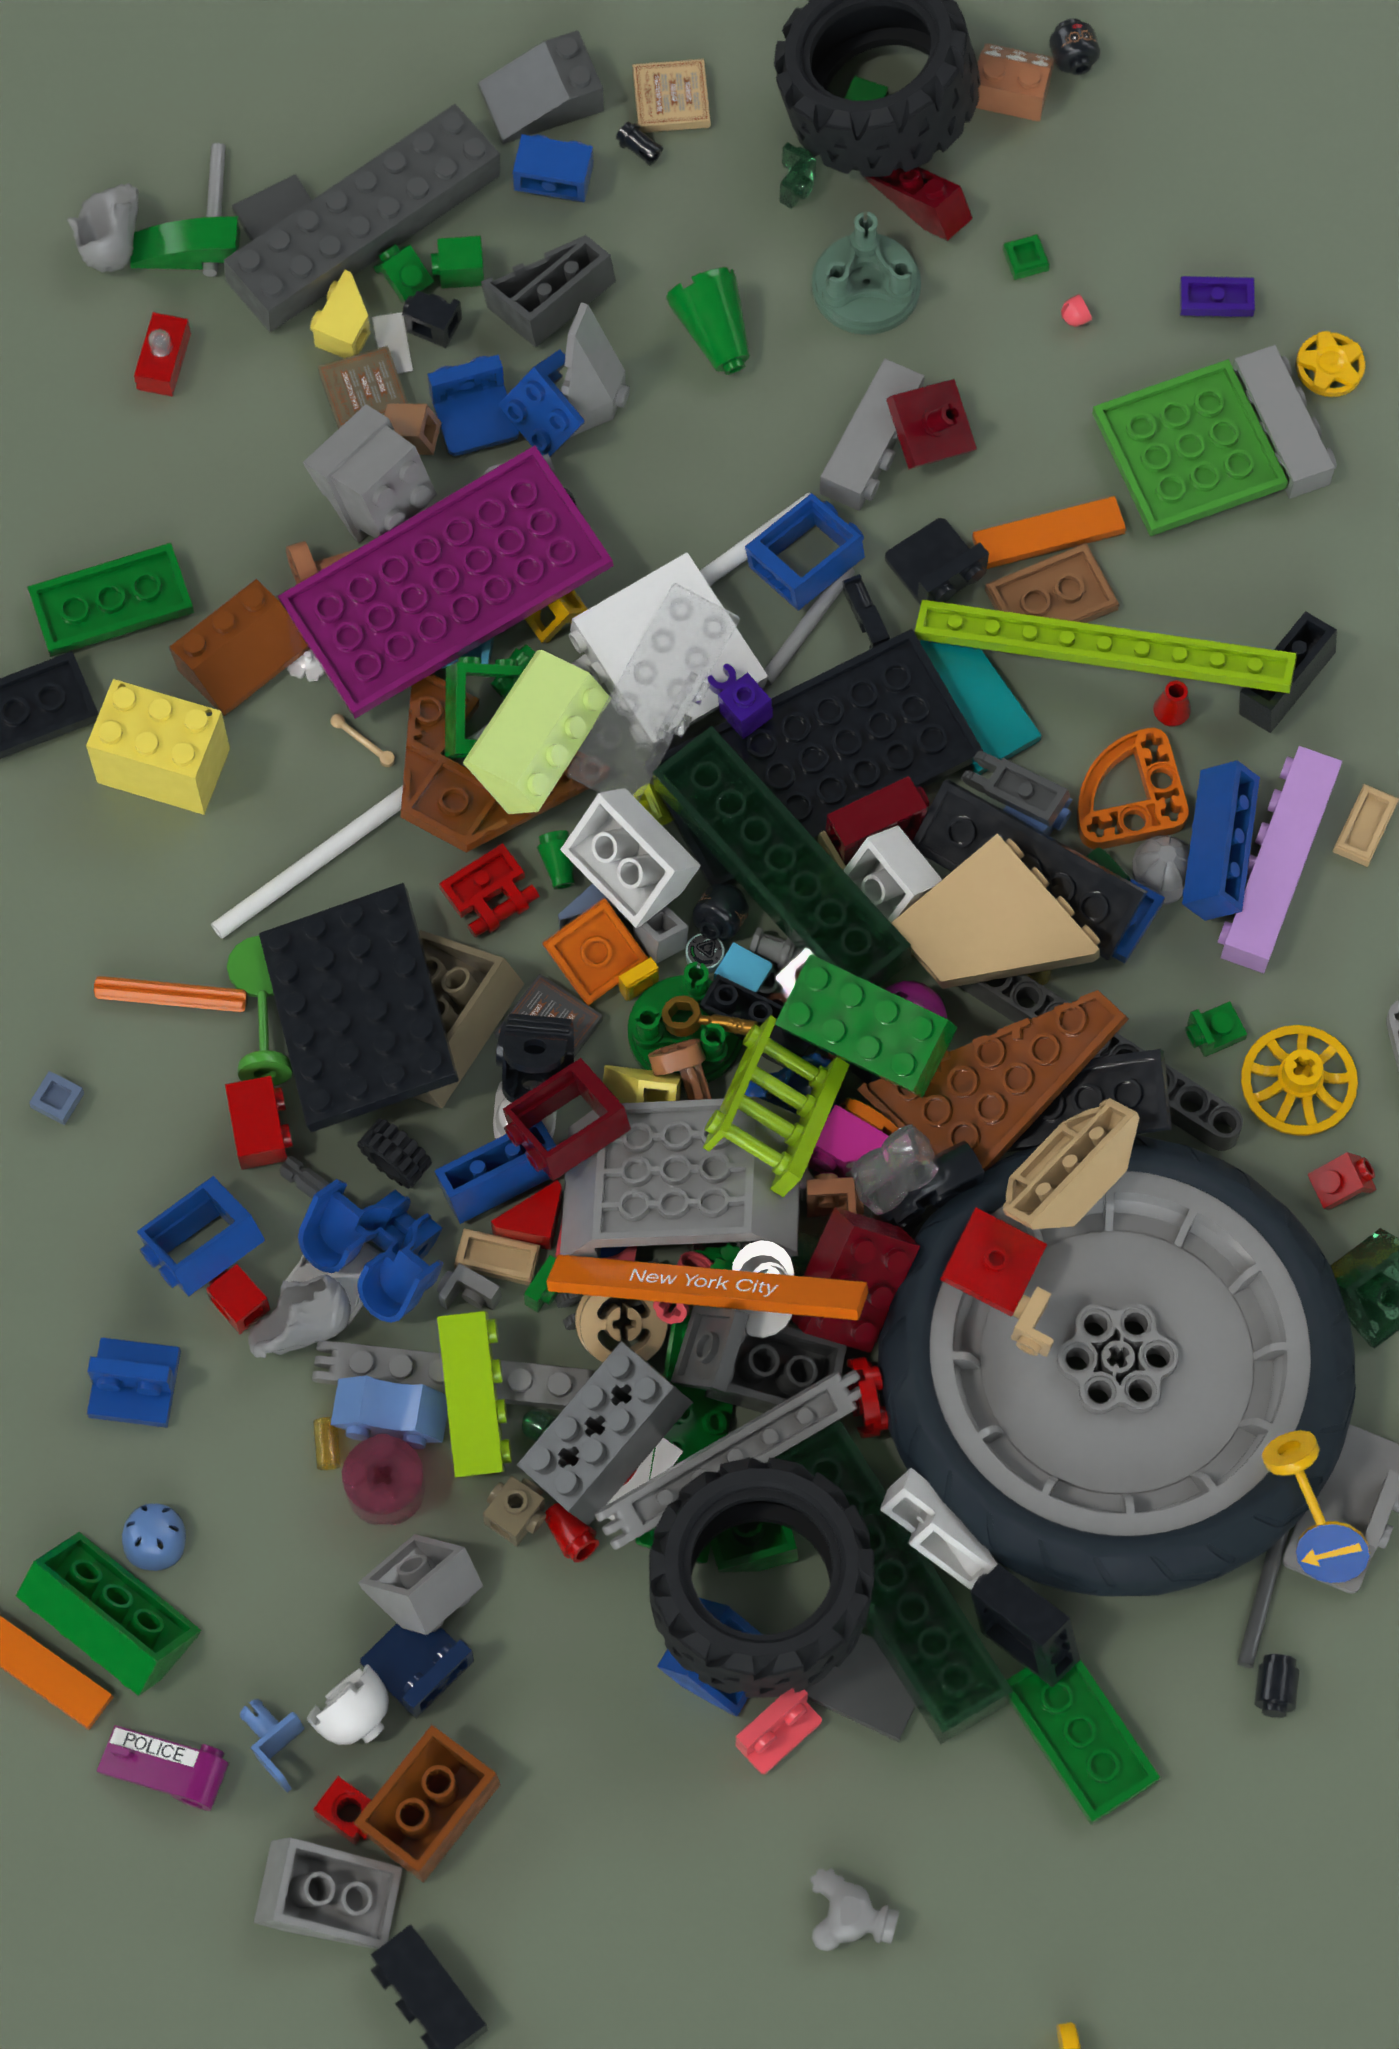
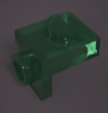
[780,142,816,209]

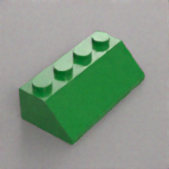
[16,1532,201,1696]

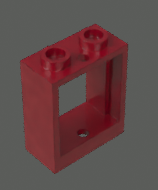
[826,776,929,866]
[503,1058,631,1181]

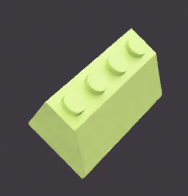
[463,650,612,814]

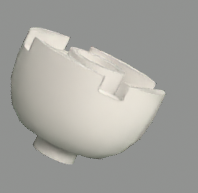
[307,1664,389,1745]

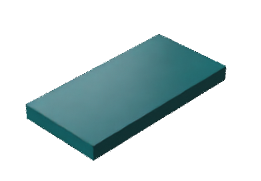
[919,640,1042,775]

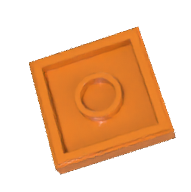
[542,898,648,1006]

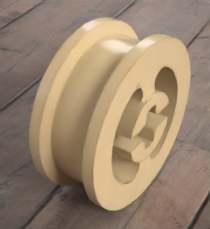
[575,1295,668,1363]

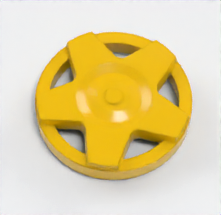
[1296,331,1365,397]

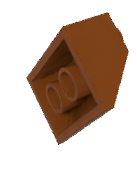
[169,579,309,716]
[354,1725,500,1883]

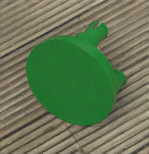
[628,962,743,1087]

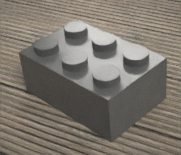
[705,1326,847,1413]

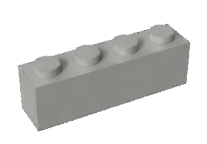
[1233,345,1336,499]
[820,358,924,511]

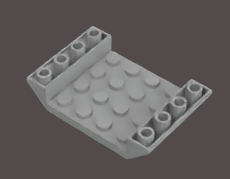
[560,1097,801,1258]

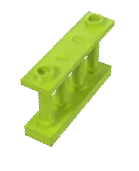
[703,1015,850,1197]

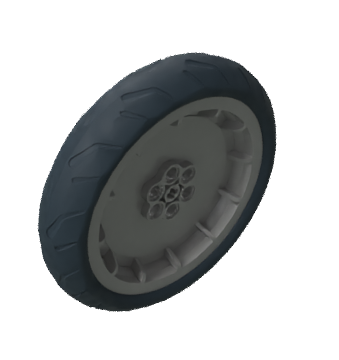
[878,1135,1356,1597]

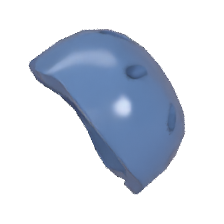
[122,1503,186,1571]

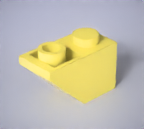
[310,270,370,358]
[603,1065,682,1103]

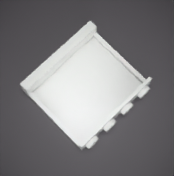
[569,552,768,754]

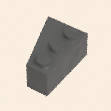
[481,235,616,348]

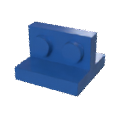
[87,1337,181,1428]

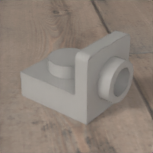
[437,1263,502,1311]

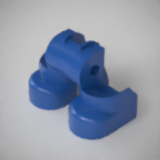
[298,1179,444,1323]

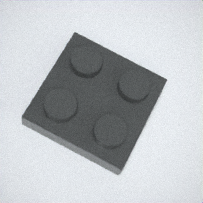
[671,1305,749,1392]

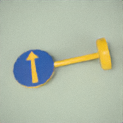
[1262,1430,1370,1583]

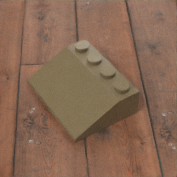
[413,930,525,1109]

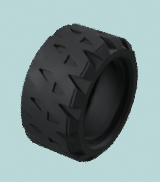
[774,0,981,177]
[649,1458,874,1698]

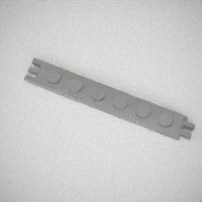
[312,1340,594,1410]
[594,1370,861,1550]

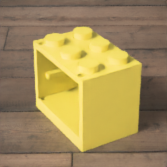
[86,679,230,815]

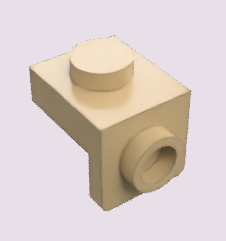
[1011,1286,1054,1357]

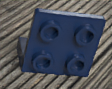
[360,1623,474,1718]

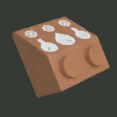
[976,43,1055,122]

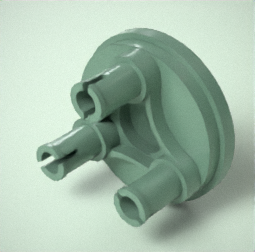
[812,212,921,335]

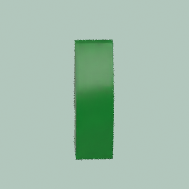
[130,216,240,270]

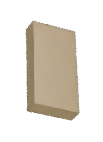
[1333,784,1399,867]
[454,1228,541,1286]

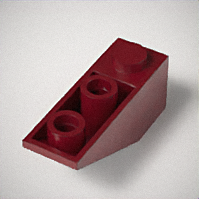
[865,167,973,241]

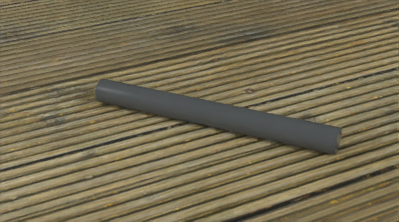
[1237,1531,1289,1668]

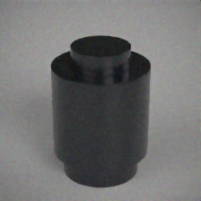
[1254,1654,1299,1718]

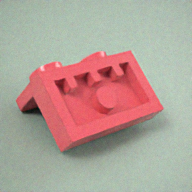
[735,1688,822,1775]

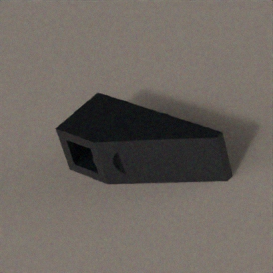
[699,974,817,1068]

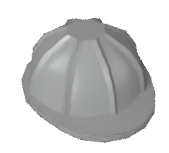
[1132,835,1190,905]

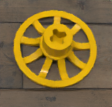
[1241,1025,1358,1136]

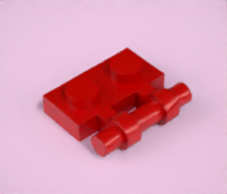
[439,843,540,938]

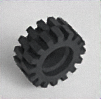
[357,1118,432,1189]

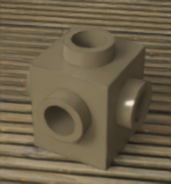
[483,1475,547,1547]

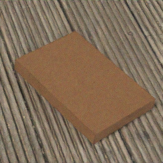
[985,543,1119,623]

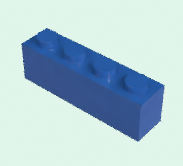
[1182,760,1260,921]

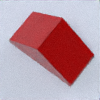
[491,1180,563,1250]

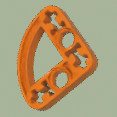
[1077,728,1189,850]

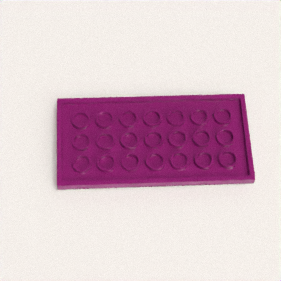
[277,445,614,719]

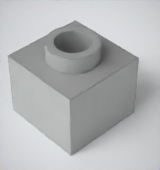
[633,906,688,964]

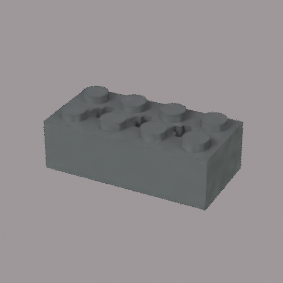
[517,1341,693,1526]

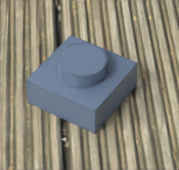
[29,1071,84,1125]

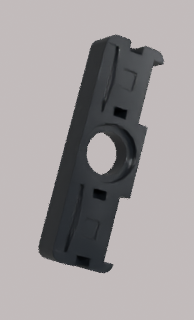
[842,574,890,649]

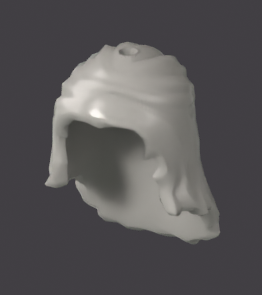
[67,183,139,272]
[248,1275,351,1358]

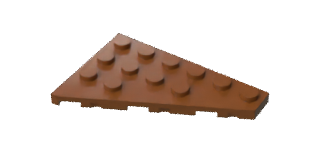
[857,990,1129,1172]

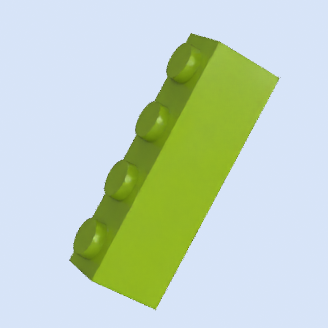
[437,1311,512,1478]

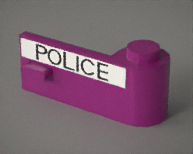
[97,1725,229,1811]

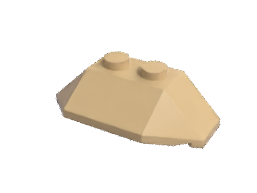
[1003,1098,1140,1229]

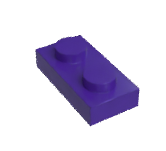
[1180,276,1255,317]

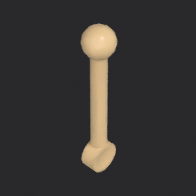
[330,714,395,767]

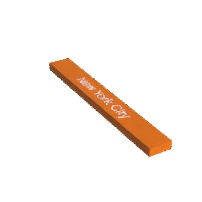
[547,1254,868,1320]

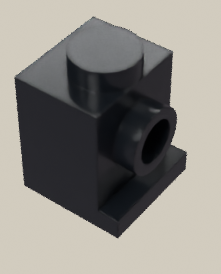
[402,290,462,348]

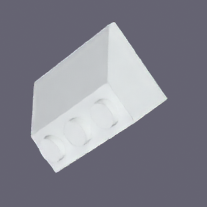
[560,788,701,928]

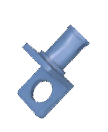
[240,1699,304,1793]

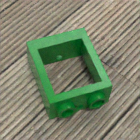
[445,657,526,759]

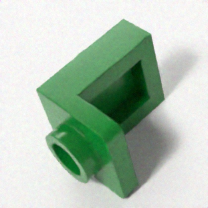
[373,244,434,302]

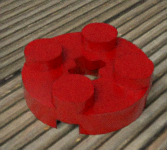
[846,1357,889,1439]

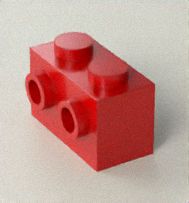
[225,1076,293,1170]

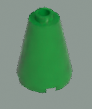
[666,267,750,375]

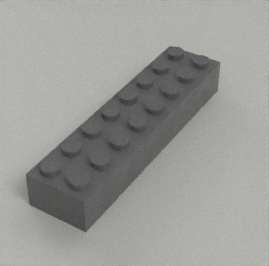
[224,104,500,333]

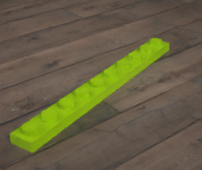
[914,600,1296,693]

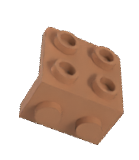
[806,1173,864,1217]

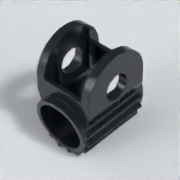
[496,1013,574,1103]

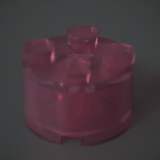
[341,1433,425,1525]

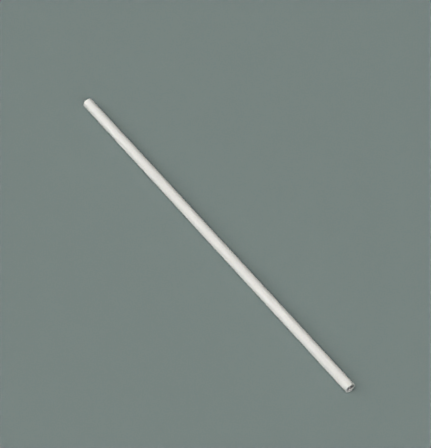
[211,493,810,939]

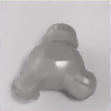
[810,1868,899,1951]

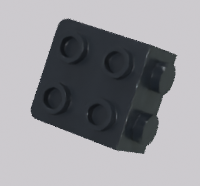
[885,518,989,605]

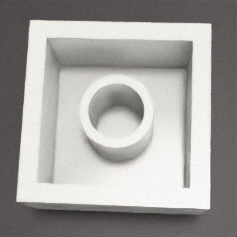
[833,825,942,942]

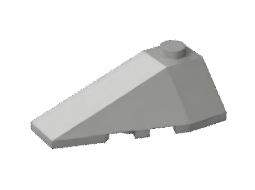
[561,302,630,437]

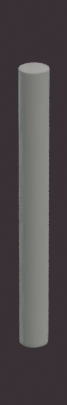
[203,143,226,277]
[764,568,855,686]

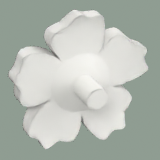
[287,649,324,682]

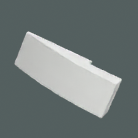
[880,1468,997,1590]

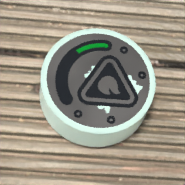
[686,933,724,973]

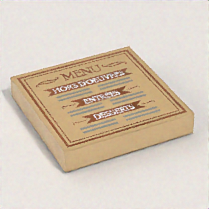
[633,59,710,133]

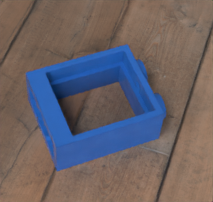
[745,493,865,611]
[137,1176,265,1297]

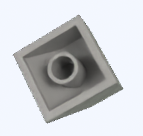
[358,1534,483,1635]

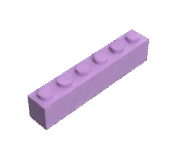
[1217,746,1342,973]

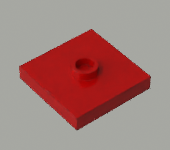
[939,1207,1047,1317]

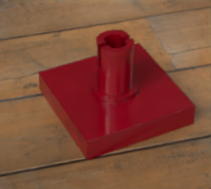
[886,379,977,469]

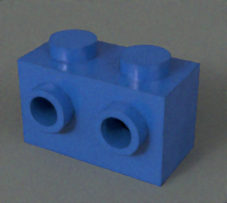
[513,134,593,202]

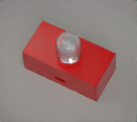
[134,312,191,397]

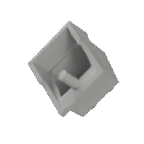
[303,404,437,543]

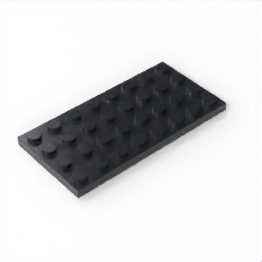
[643,629,984,886]

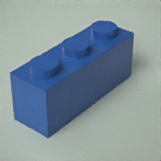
[434,1120,556,1224]

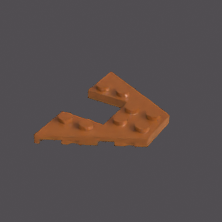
[401,674,610,853]

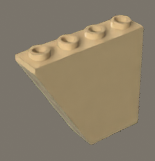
[890,834,1100,989]

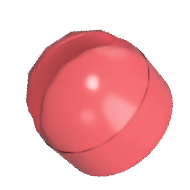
[1061,294,1092,327]

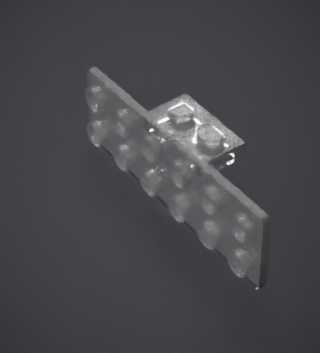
[567,583,740,802]

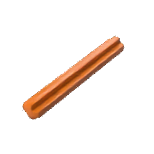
[94,976,247,1012]

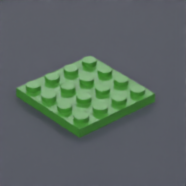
[1092,359,1288,537]

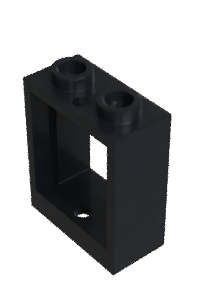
[970,1564,1080,1688]

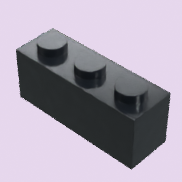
[1239,611,1337,733]
[370,1924,488,2049]

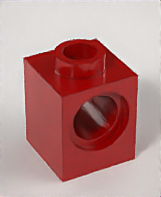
[206,1264,271,1334]
[313,1776,371,1846]

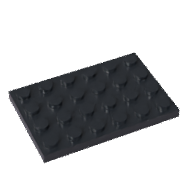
[259,883,459,1132]

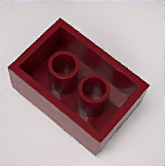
[791,1207,920,1353]

